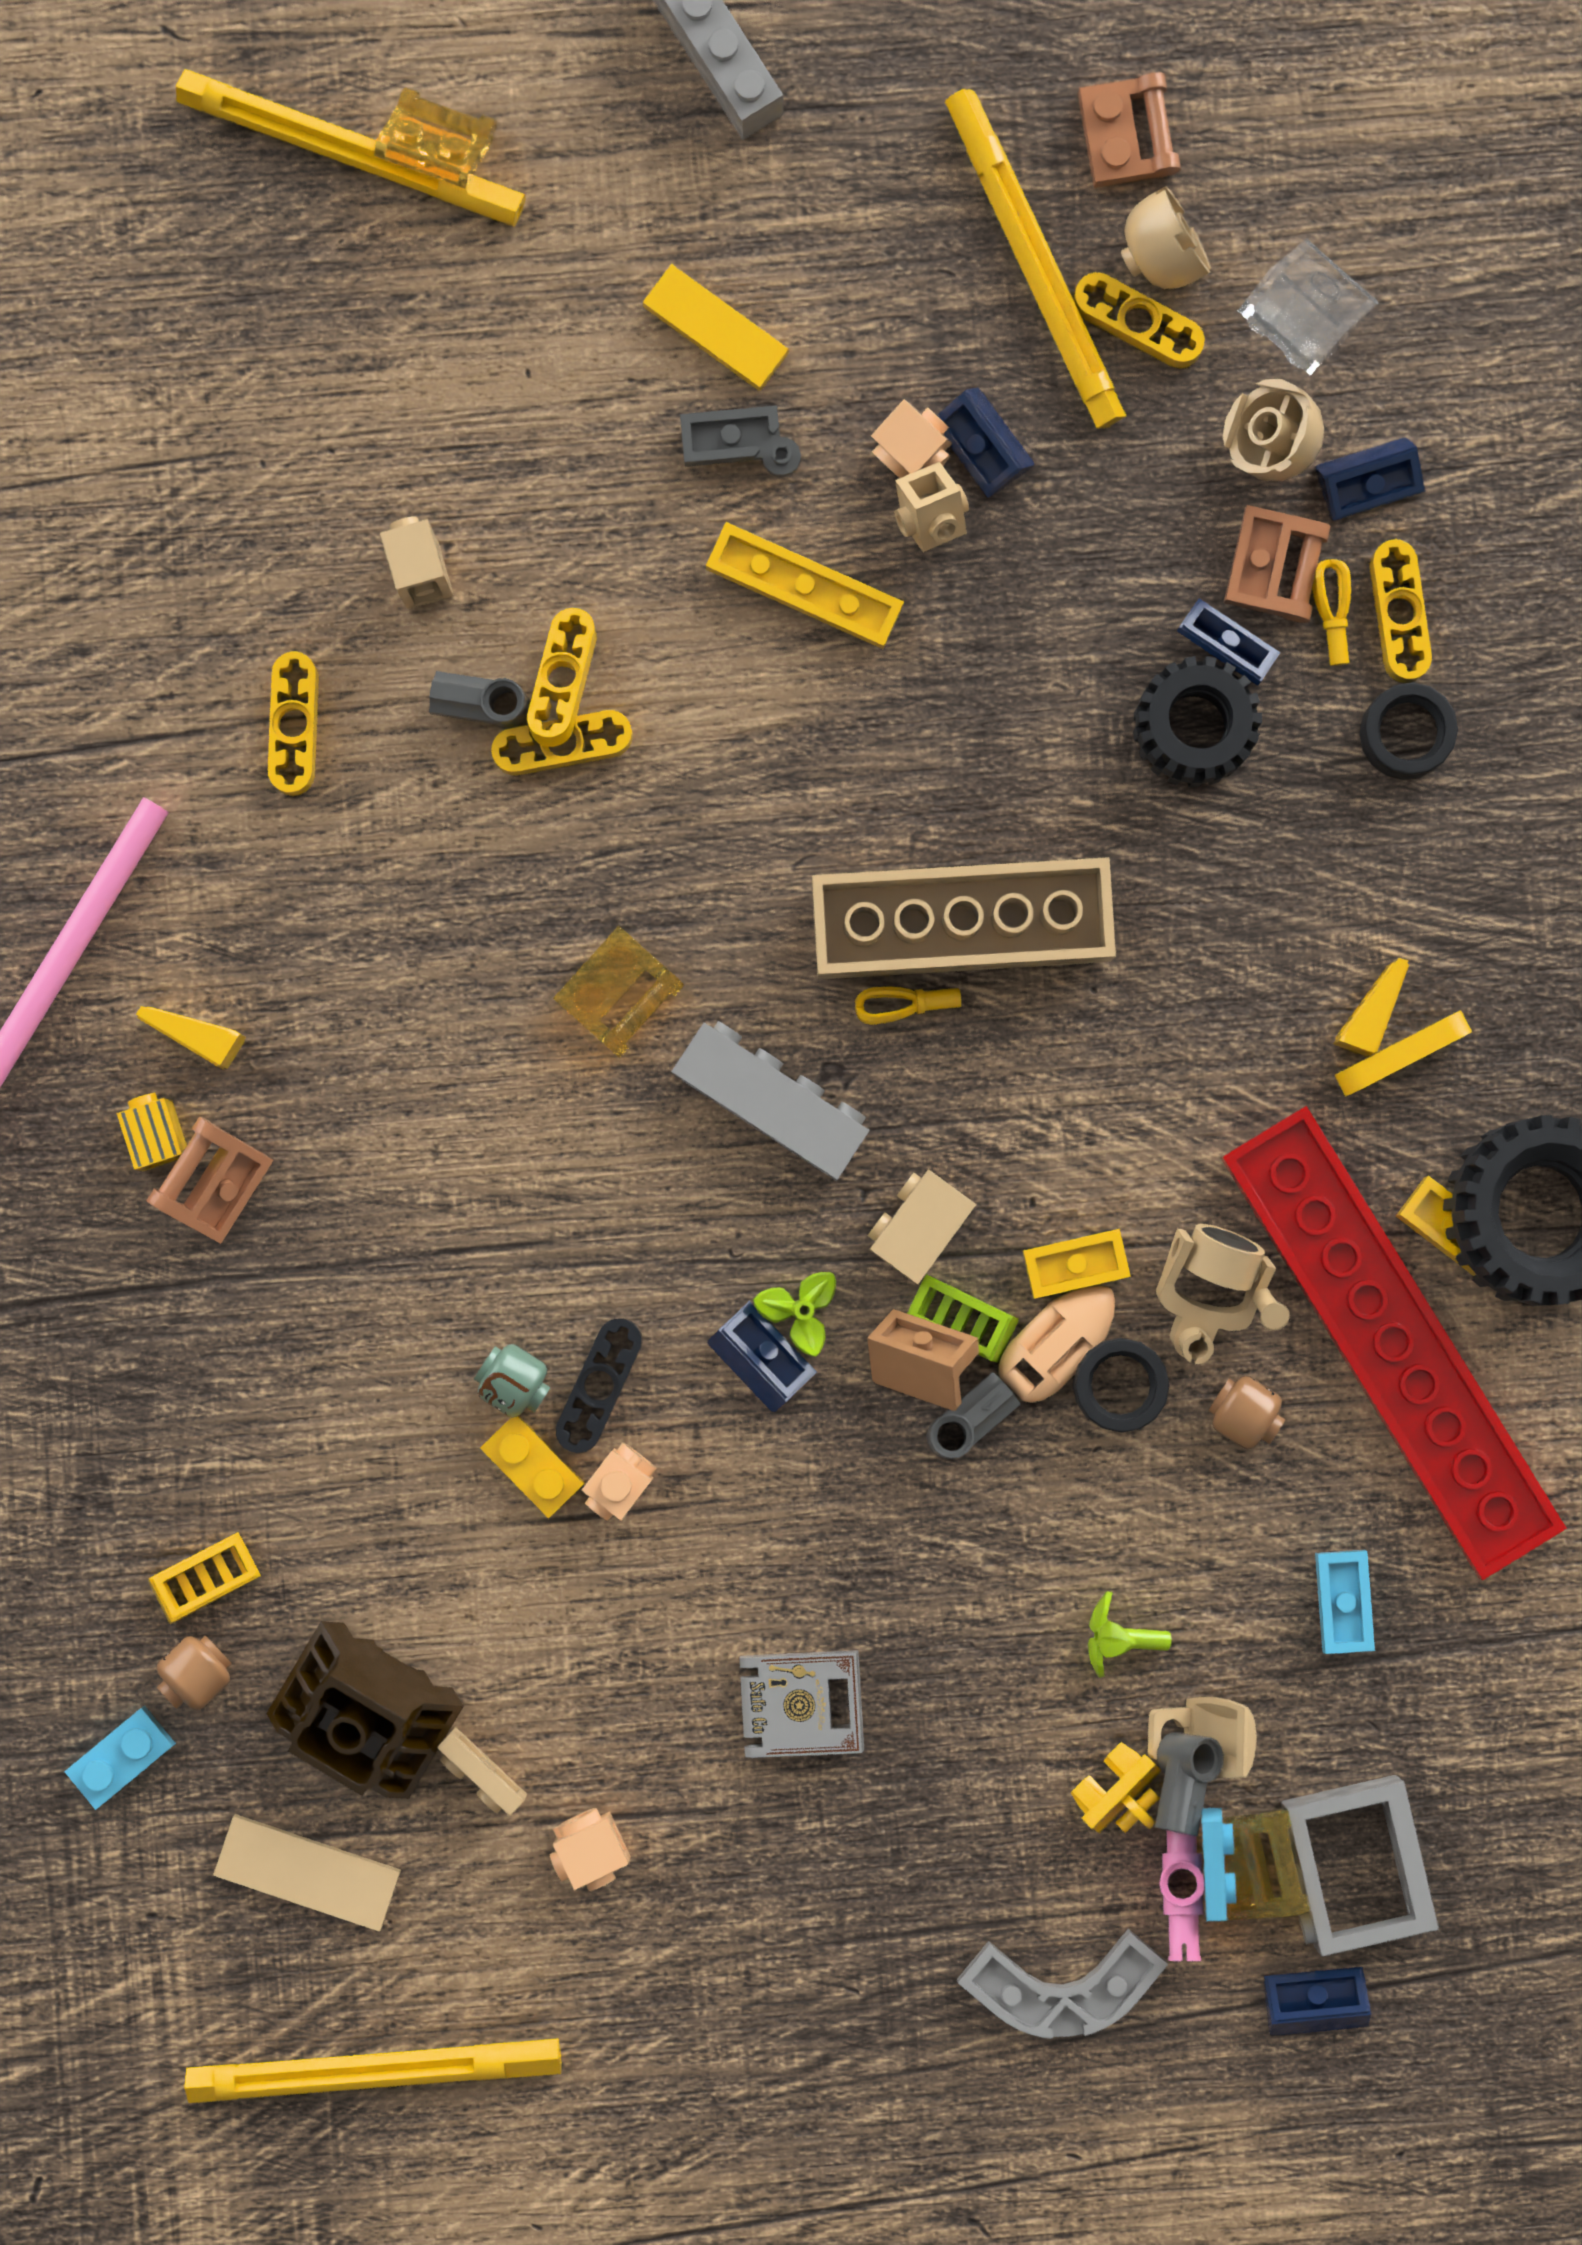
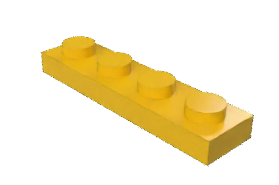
[706,522,904,649]

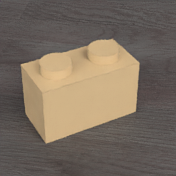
[380,517,454,609]
[867,1169,976,1285]

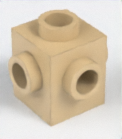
[895,462,969,552]

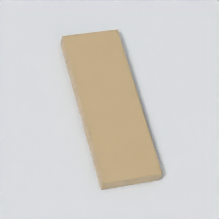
[213,1814,401,1932]

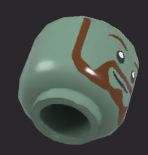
[474,1344,551,1418]

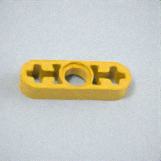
[1073,272,1205,368]
[1370,539,1432,683]
[527,608,597,747]
[268,651,319,796]
[491,710,633,775]
[1334,1010,1472,1097]

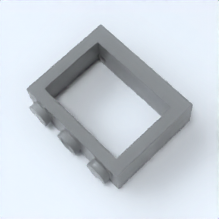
[1276,1775,1439,1956]

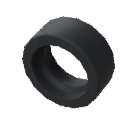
[1359,682,1458,780]
[1073,1338,1169,1433]

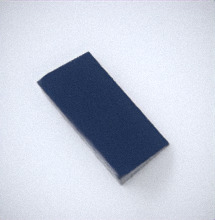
[937,388,1034,498]
[1315,438,1425,521]
[1177,598,1280,686]
[707,1301,817,1412]
[1264,1967,1371,2036]

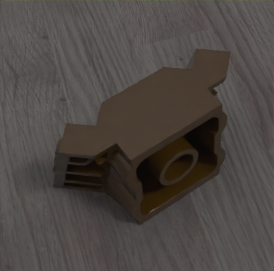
[266,1621,464,1799]

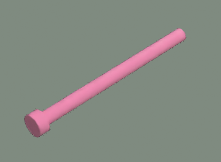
[0,797,169,1087]

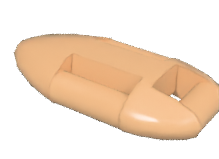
[998,1286,1115,1403]

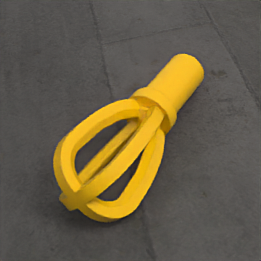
[1312,559,1351,666]
[855,987,961,1025]

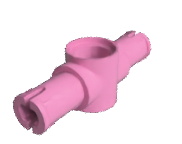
[1159,1830,1205,1961]

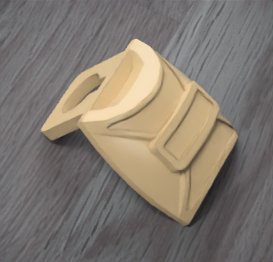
[1148,1697,1256,1778]

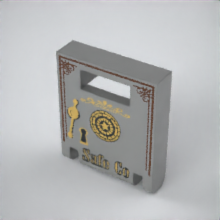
[739,1650,864,1758]

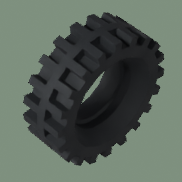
[1443,1115,1582,1307]

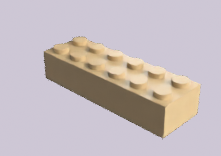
[812,858,1116,980]

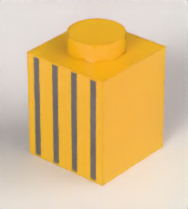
[116,1093,187,1171]

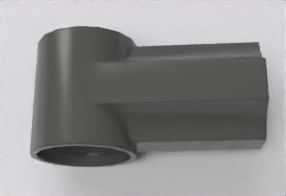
[429,671,530,730]
[926,1372,1021,1459]
[1155,1732,1224,1836]

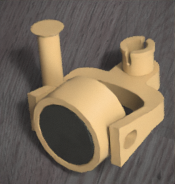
[1156,1224,1290,1364]

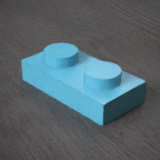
[1315,1550,1375,1654]
[64,1706,176,1810]
[1202,1808,1236,1921]

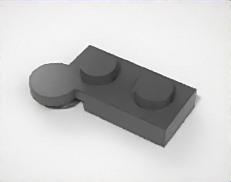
[680,405,801,477]

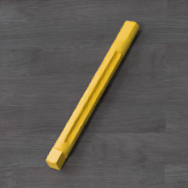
[176,69,526,227]
[945,89,1126,428]
[184,2038,562,2103]

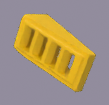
[1333,958,1409,1057]
[136,1006,246,1070]
[148,1532,261,1625]

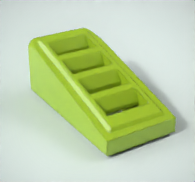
[907,1274,1019,1363]

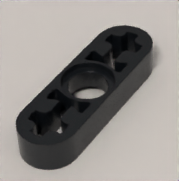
[556,1318,642,1453]

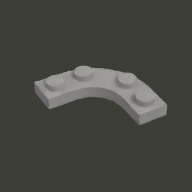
[957,1929,1168,2039]

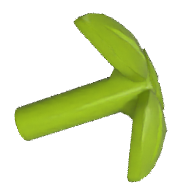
[753,1272,836,1357]
[1088,1591,1171,1678]

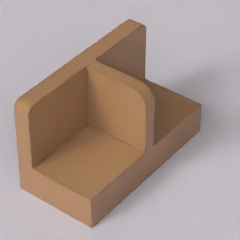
[867,1309,979,1411]

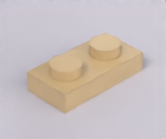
[437,1727,527,1816]

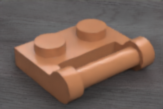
[1078,72,1181,188]
[1224,505,1331,623]
[146,1116,274,1244]

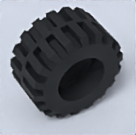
[1133,656,1262,787]

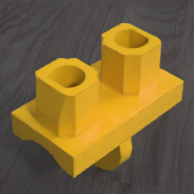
[1071,1742,1162,1834]

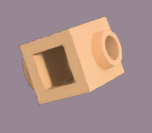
[871,399,952,478]
[582,1442,657,1521]
[550,1808,631,1891]

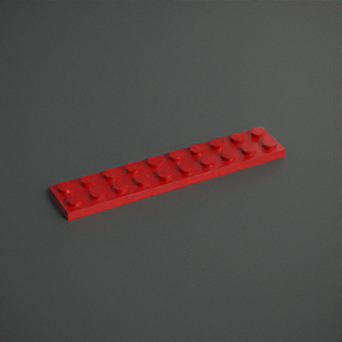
[1220,1106,1567,1580]

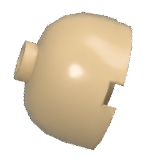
[1121,186,1211,289]
[1223,379,1325,481]

